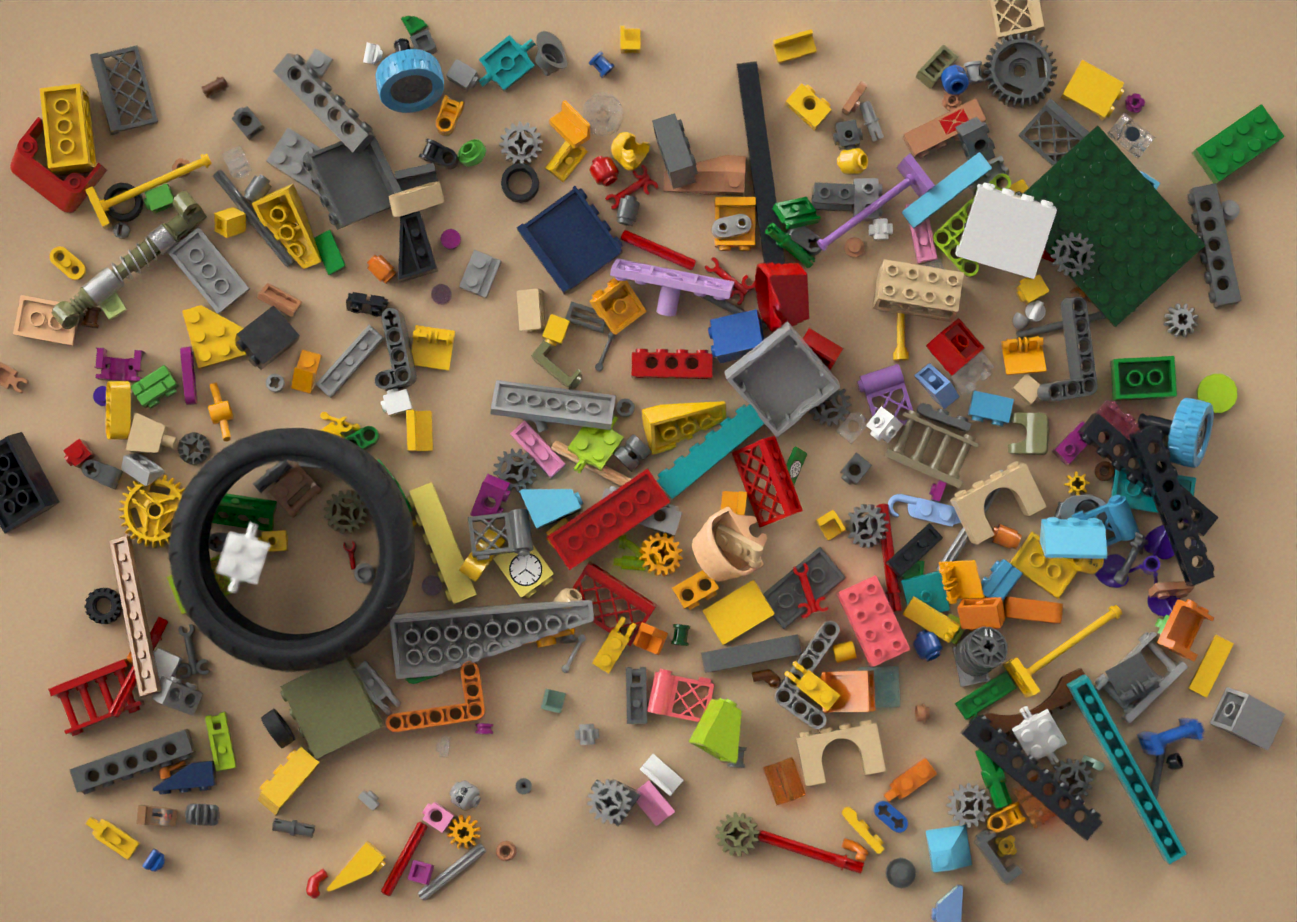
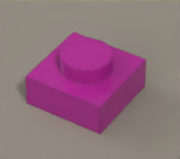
[929,480,946,502]
[408,860,434,885]

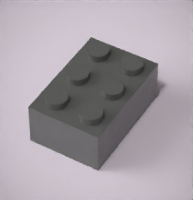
[652,113,698,189]

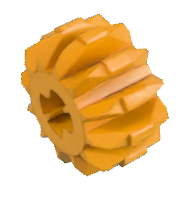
[447,815,481,849]

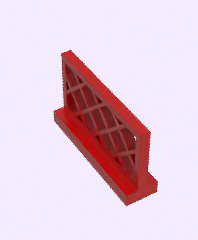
[731,435,803,528]
[572,561,657,646]

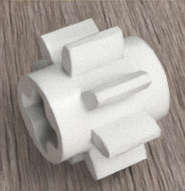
[868,218,893,241]

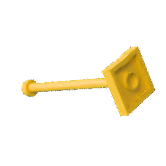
[85,154,212,229]
[1003,605,1123,698]

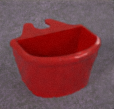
[755,262,810,333]

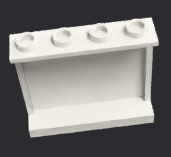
[955,182,1057,279]

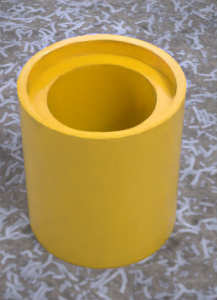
[832,641,857,663]

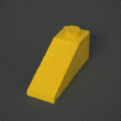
[327,841,386,892]

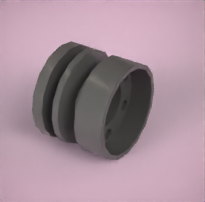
[955,626,1008,676]

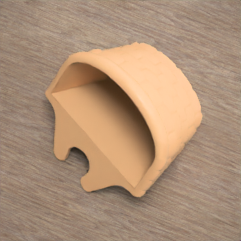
[692,507,767,581]

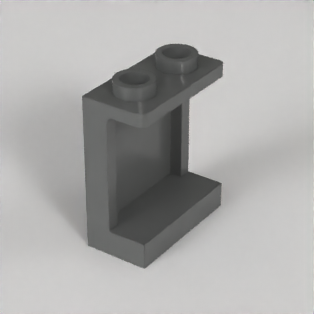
[811,182,855,211]
[974,829,1023,884]

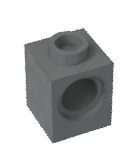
[410,29,438,54]
[232,106,264,140]
[840,453,872,485]

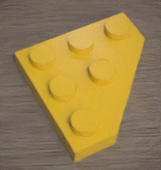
[182,305,247,369]

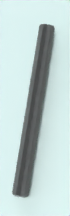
[213,170,294,267]

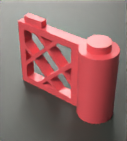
[647,669,714,722]

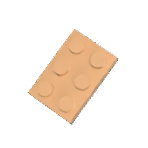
[13,295,80,346]

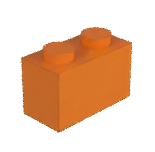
[957,597,1005,631]

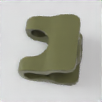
[1008,413,1049,455]

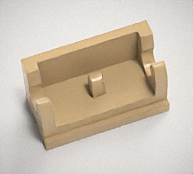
[517,289,546,332]

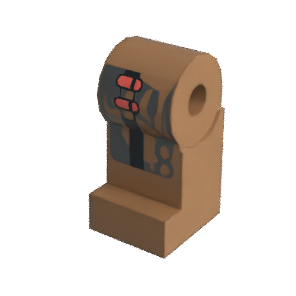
[136,805,177,826]

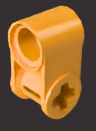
[436,95,465,136]
[986,801,1027,832]

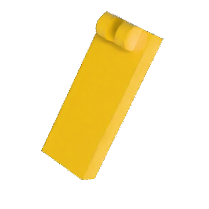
[902,596,960,643]

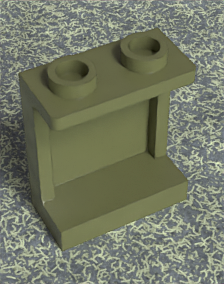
[531,340,583,390]

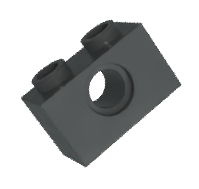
[955,117,995,161]

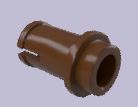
[201,76,229,98]

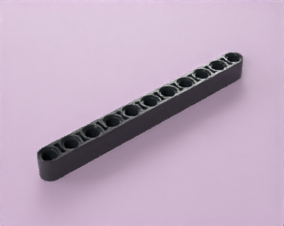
[737,61,785,264]

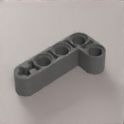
[375,308,417,391]

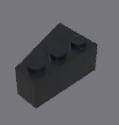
[398,211,438,283]

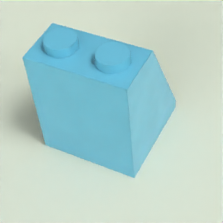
[520,489,583,530]

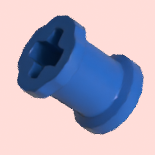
[588,51,615,78]

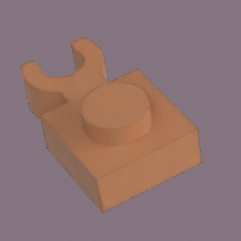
[842,80,868,115]
[0,362,29,393]

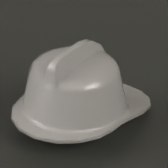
[1060,494,1107,521]

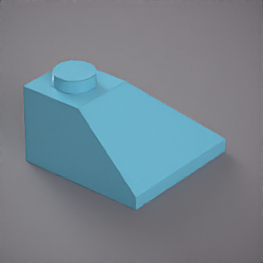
[925,824,972,872]

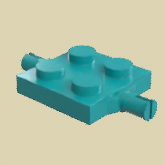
[478,35,536,91]

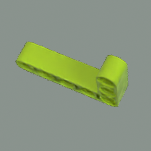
[933,173,1011,277]

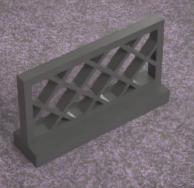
[90,45,158,135]
[1018,98,1089,165]

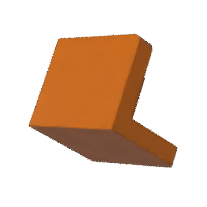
[633,622,668,655]

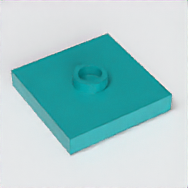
[901,571,950,613]

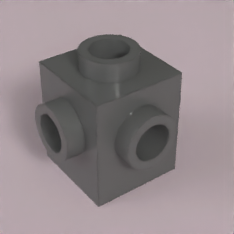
[833,119,863,150]

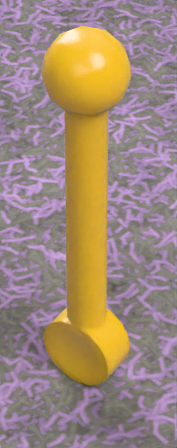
[320,412,360,431]

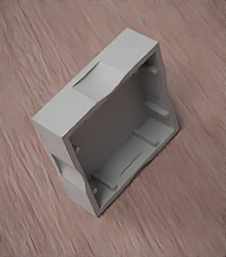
[724,321,840,437]

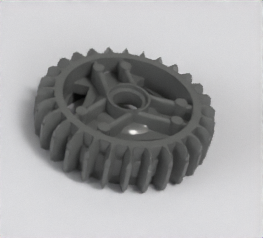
[983,33,1058,108]

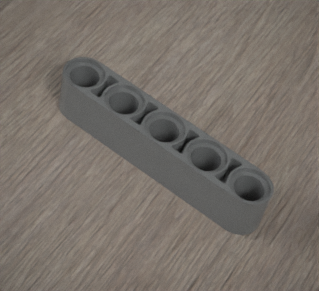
[701,634,802,673]

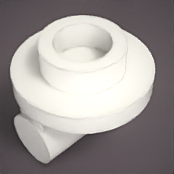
[363,43,382,65]
[1025,300,1046,322]

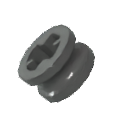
[616,398,635,417]

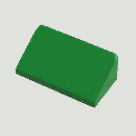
[314,230,347,275]

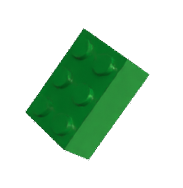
[1110,356,1177,401]

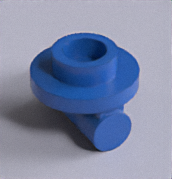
[142,849,165,872]

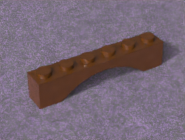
[981,668,1085,742]

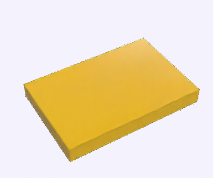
[1009,531,1078,599]
[702,579,775,645]

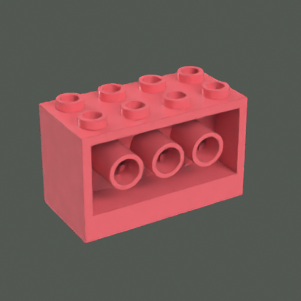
[836,575,910,667]

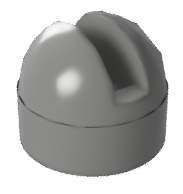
[113,222,130,239]
[1013,312,1030,329]

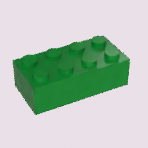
[1192,104,1285,184]

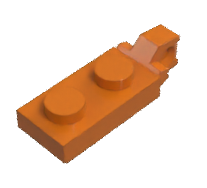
[883,758,937,802]

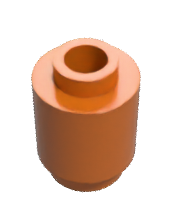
[367,254,397,284]
[991,524,1022,549]

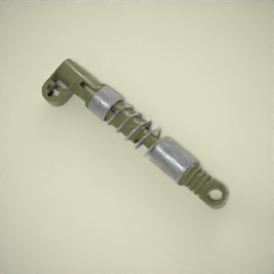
[52,191,207,329]

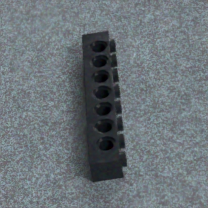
[1078,413,1219,536]
[1128,425,1215,586]
[960,714,1103,841]

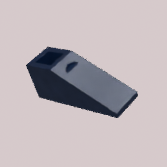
[153,761,217,794]

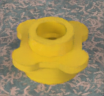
[995,835,1017,857]

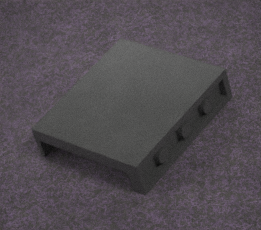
[302,131,402,230]

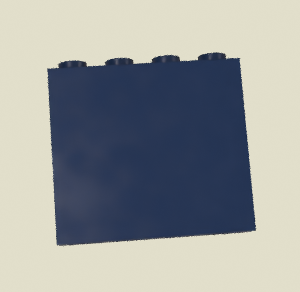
[517,186,623,295]

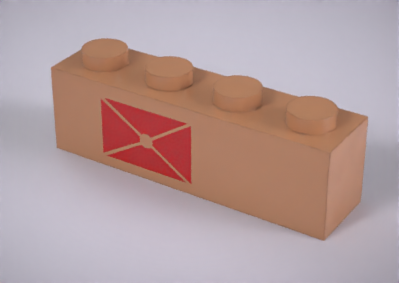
[903,98,987,159]

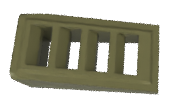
[916,44,958,89]

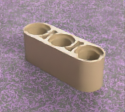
[389,182,444,217]

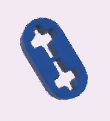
[874,801,908,833]

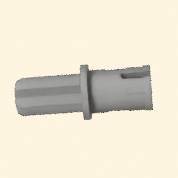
[860,101,884,142]

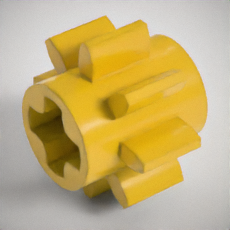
[1063,471,1090,496]

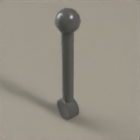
[595,332,616,371]

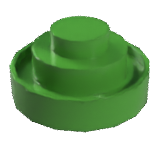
[457,139,486,167]

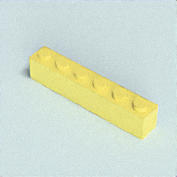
[408,482,477,604]

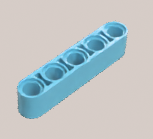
[901,152,992,228]

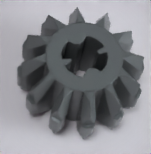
[185,804,220,826]

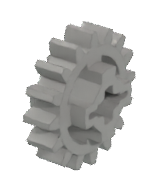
[499,121,543,164]
[587,779,632,824]
[946,783,991,828]

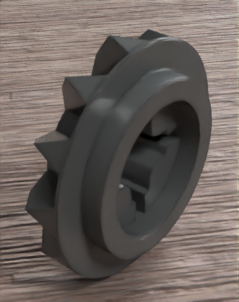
[177,432,210,465]

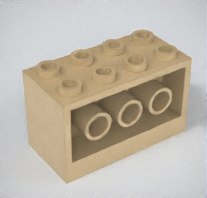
[873,259,964,322]

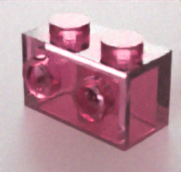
[1095,400,1138,438]

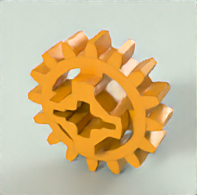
[639,532,683,577]

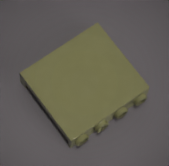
[280,656,384,759]

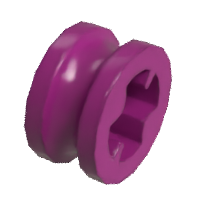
[475,723,494,734]

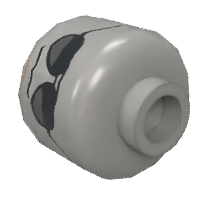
[449,780,481,811]

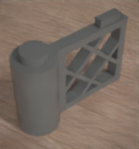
[468,509,533,561]

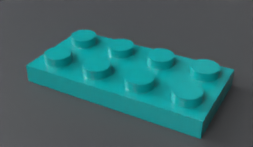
[1111,468,1196,513]

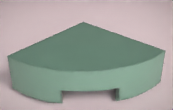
[1081,755,1105,771]

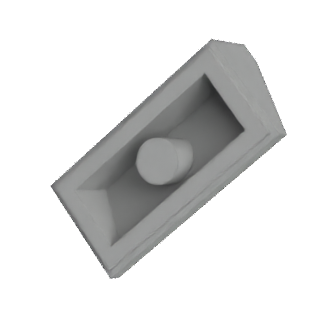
[121,453,165,486]

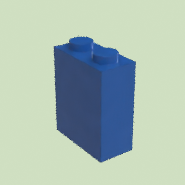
[708,309,765,364]

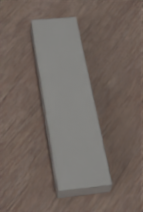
[316,325,385,398]

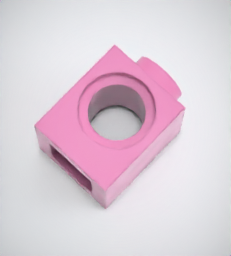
[422,802,455,833]

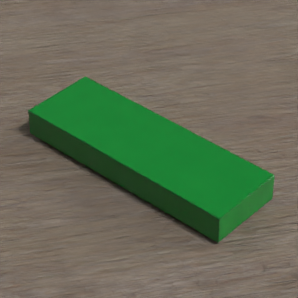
[955,671,1017,720]

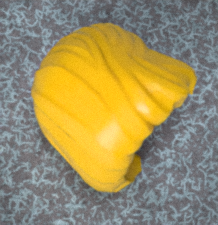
[611,132,651,171]

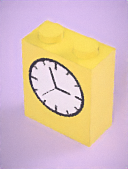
[493,545,555,599]

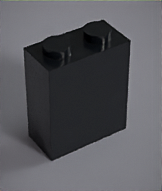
[235,306,300,370]

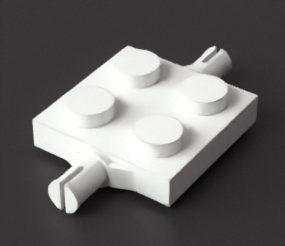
[217,523,269,593]
[1012,706,1067,765]

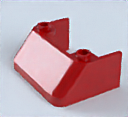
[10,117,107,213]

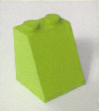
[689,698,742,764]

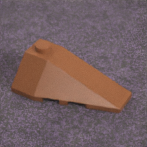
[663,155,746,196]

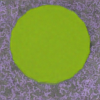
[1197,374,1237,413]

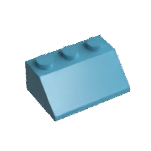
[1040,517,1107,559]

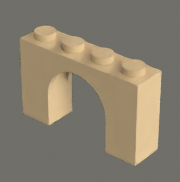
[950,461,1047,544]
[796,720,886,786]

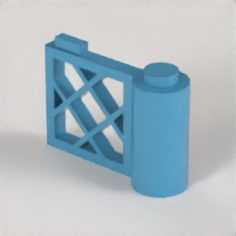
[1071,495,1140,547]

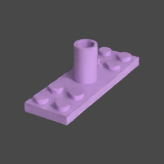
[610,258,734,316]

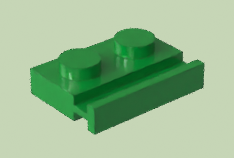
[772,196,821,230]

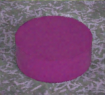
[441,229,461,250]

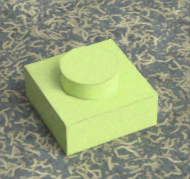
[100,292,127,320]

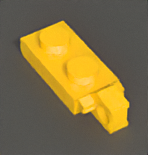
[86,816,140,860]

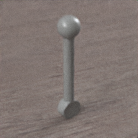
[562,634,586,673]

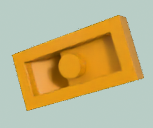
[291,350,322,394]

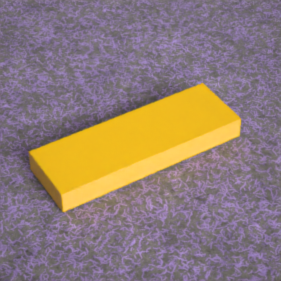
[1188,634,1234,698]

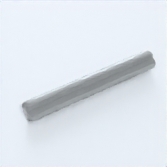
[418,844,486,900]

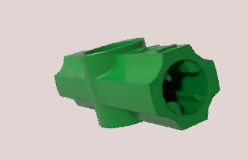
[975,749,1012,809]

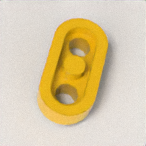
[50,246,86,280]

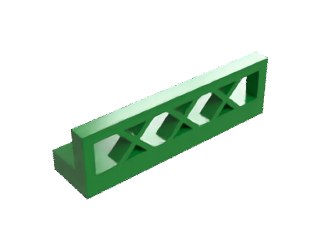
[212,493,277,531]

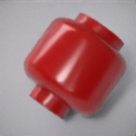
[589,156,619,187]

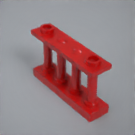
[48,659,145,736]

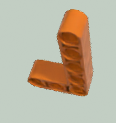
[386,661,486,732]

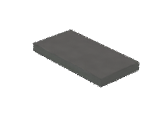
[764,547,846,629]

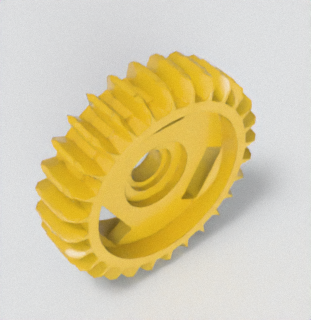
[118,475,186,548]

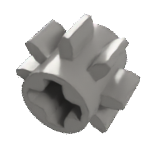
[575,724,599,745]

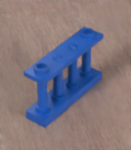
[1137,718,1205,755]

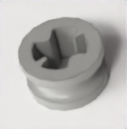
[266,374,285,392]

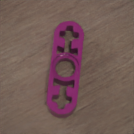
[180,346,197,405]

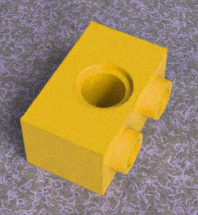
[785,83,832,131]

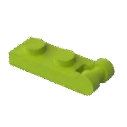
[205,712,237,772]

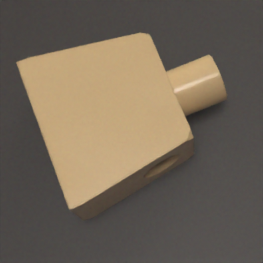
[125,413,177,454]

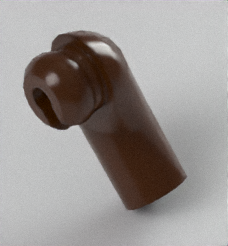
[752,669,781,689]

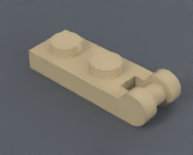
[715,524,763,568]

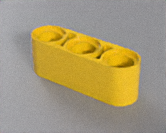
[106,381,131,440]
[459,529,506,582]

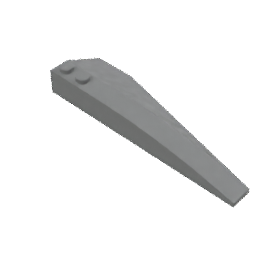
[390,600,594,679]

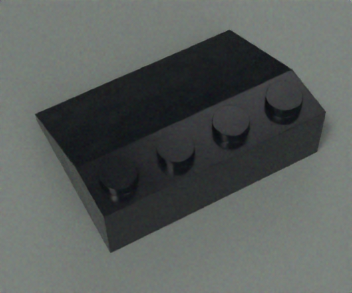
[0,432,60,534]

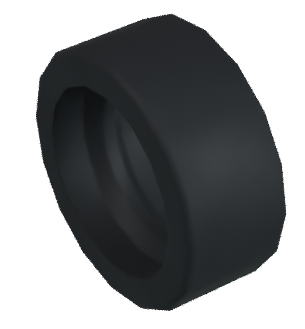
[501,163,539,203]
[104,182,143,222]
[261,709,296,748]

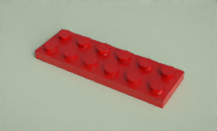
[547,468,670,570]

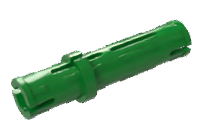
[765,223,815,268]

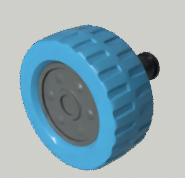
[375,38,444,113]
[1137,398,1214,468]

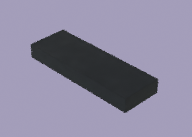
[886,523,943,578]

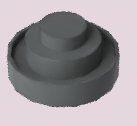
[885,858,916,888]

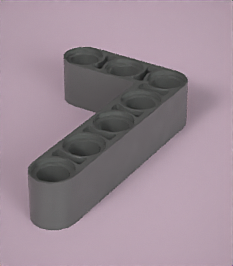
[1037,297,1098,401]

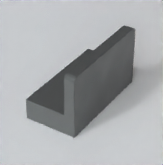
[394,163,438,191]

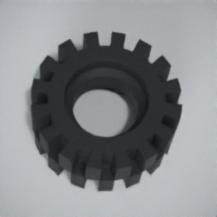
[84,588,123,624]

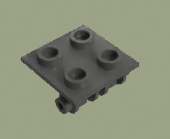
[1105,652,1160,706]

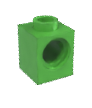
[143,184,174,214]

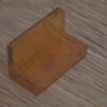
[763,757,805,806]

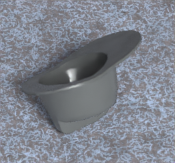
[535,31,568,76]

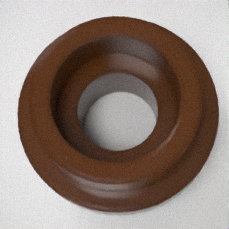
[1095,461,1115,481]

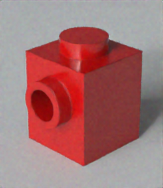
[63,438,95,468]

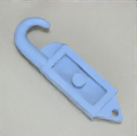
[887,494,961,527]

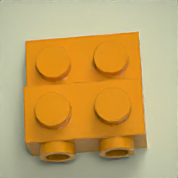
[589,278,647,335]

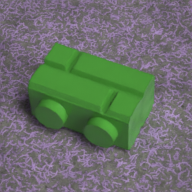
[130,365,180,409]

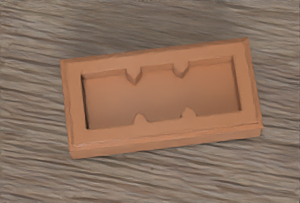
[257,283,302,317]

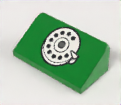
[786,446,807,485]

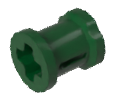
[671,624,690,646]

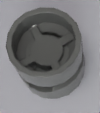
[614,434,652,472]

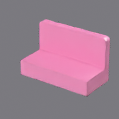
[636,780,675,826]

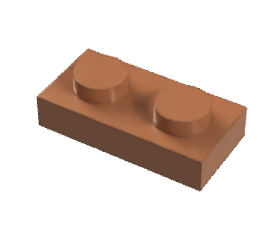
[1148,581,1195,599]

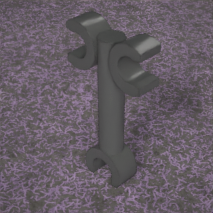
[1114,532,1148,585]
[178,624,210,679]

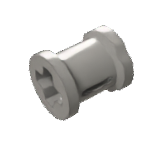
[964,61,984,84]

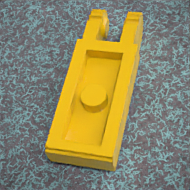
[592,616,637,674]
[785,661,840,711]
[841,806,884,854]

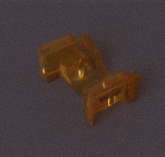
[1011,773,1056,829]

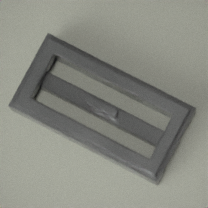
[565,301,606,333]

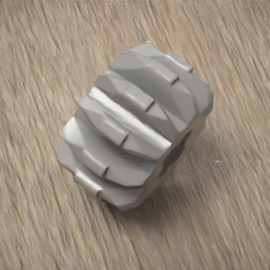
[1164,303,1198,337]

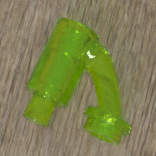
[613,535,645,571]

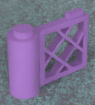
[857,364,913,426]

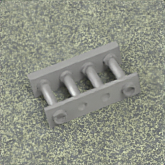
[1094,632,1188,723]

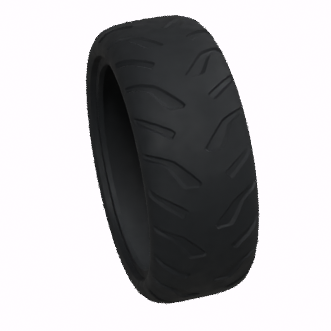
[169,428,415,672]

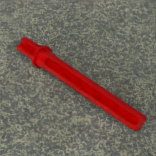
[876,503,902,612]
[109,616,168,718]
[757,830,864,874]

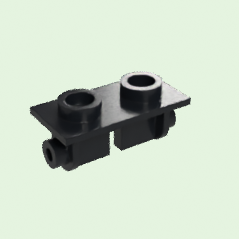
[346,292,389,317]

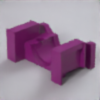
[94,347,146,382]

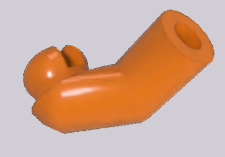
[841,838,868,862]

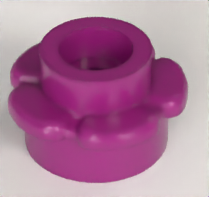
[1125,93,1145,113]

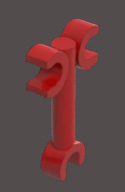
[605,165,658,210]
[704,257,755,305]
[793,563,829,618]

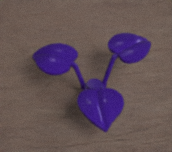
[1095,525,1181,617]

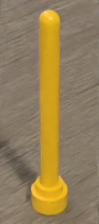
[893,313,909,361]

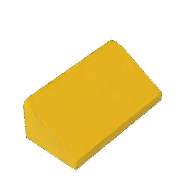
[545,141,588,183]

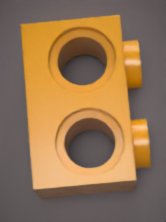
[672,570,719,610]

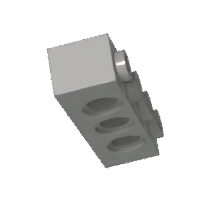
[601,486,682,536]

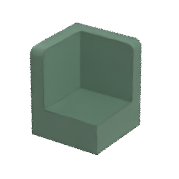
[541,688,566,713]

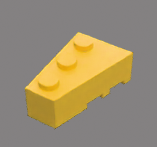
[258,747,319,816]

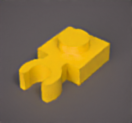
[321,416,354,438]

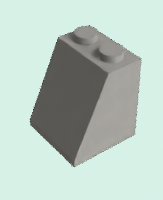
[1210,687,1285,750]

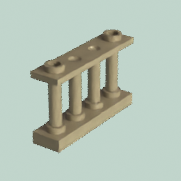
[884,410,979,488]

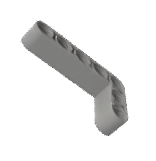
[774,621,840,729]

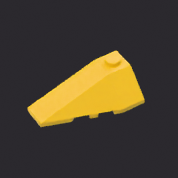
[252,184,322,269]
[642,401,726,455]

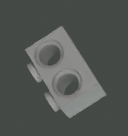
[152,676,203,716]

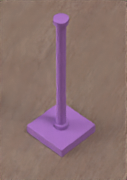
[817,154,935,251]

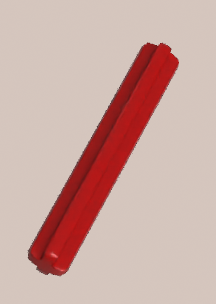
[621,230,696,270]
[381,822,428,896]

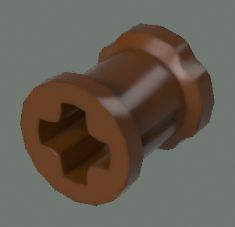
[80,307,102,328]

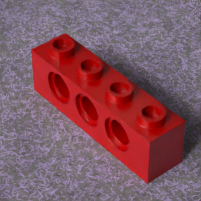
[631,349,713,379]

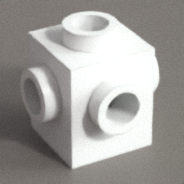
[866,407,903,443]

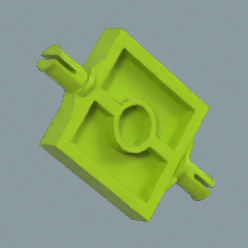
[568,415,624,474]

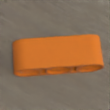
[1004,597,1063,624]

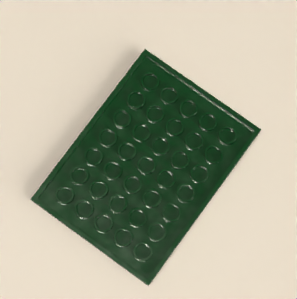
[1020,125,1205,327]

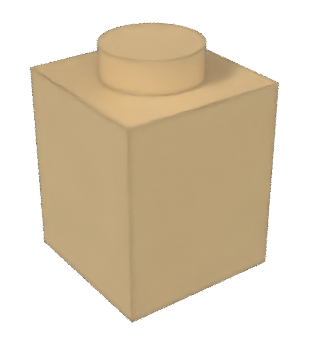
[1011,374,1040,405]

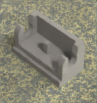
[969,156,1009,195]

